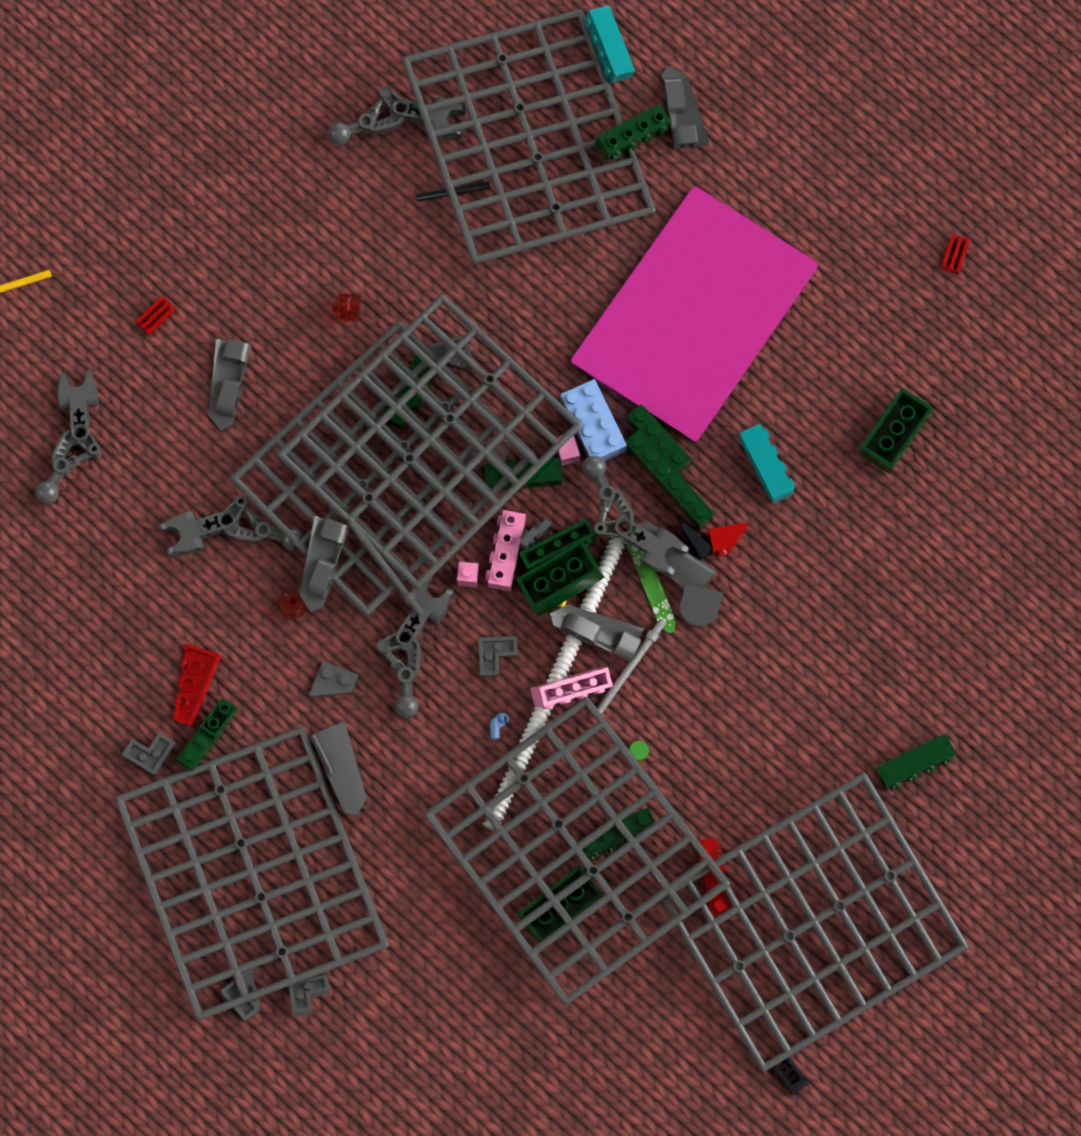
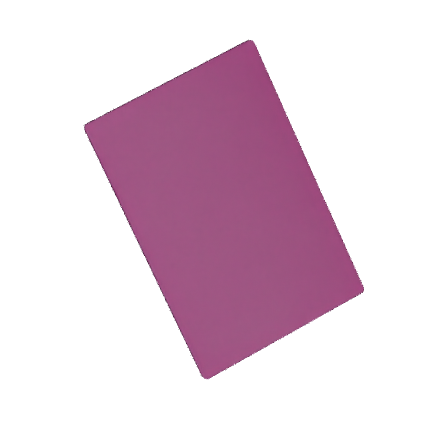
[571,187,818,442]

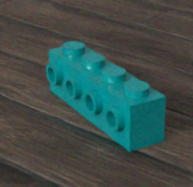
[584,6,635,84]
[739,424,795,505]

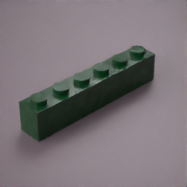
[625,429,715,531]

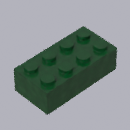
[858,388,934,474]
[516,540,605,617]
[517,865,604,943]

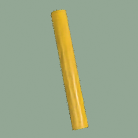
[0,270,52,293]

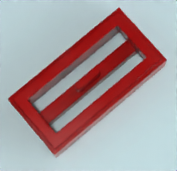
[941,233,970,275]
[135,296,176,336]

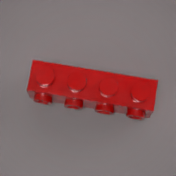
[697,837,732,918]

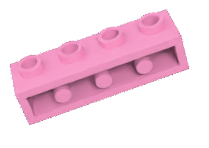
[485,510,526,592]
[530,667,613,710]

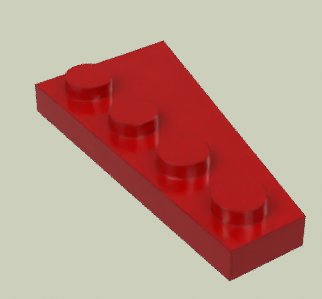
[173,643,221,727]

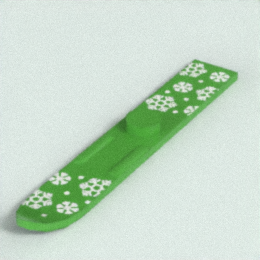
[624,529,675,634]

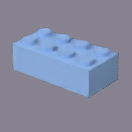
[560,379,627,461]

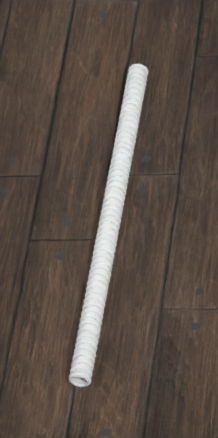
[483,538,627,832]

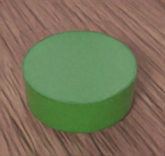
[629,741,649,761]

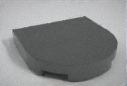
[680,583,723,626]

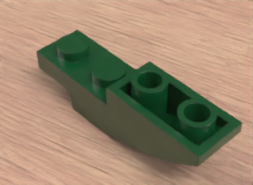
[176,698,238,772]

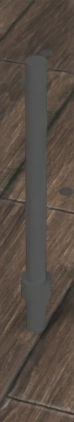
[347,520,424,616]

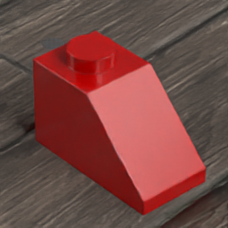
[708,523,747,557]

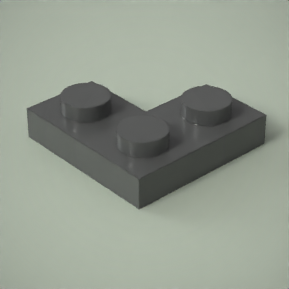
[520,519,552,551]
[478,636,518,677]
[122,732,176,776]
[289,974,330,1018]

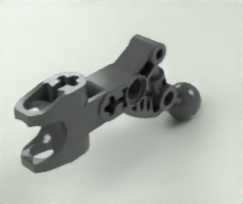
[327,87,467,145]
[35,370,102,505]
[582,455,689,577]
[159,495,304,557]
[377,577,454,719]

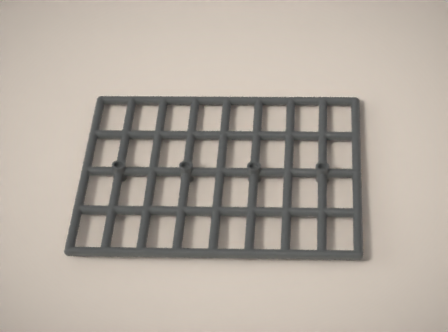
[402,9,656,264]
[277,294,582,589]
[230,321,536,616]
[424,697,730,1005]
[115,726,389,1020]
[661,773,969,1072]

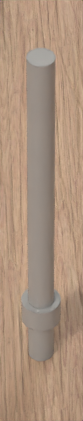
[597,619,666,714]

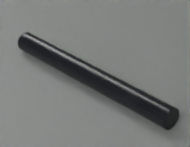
[416,181,490,202]

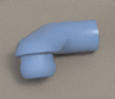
[490,713,509,740]

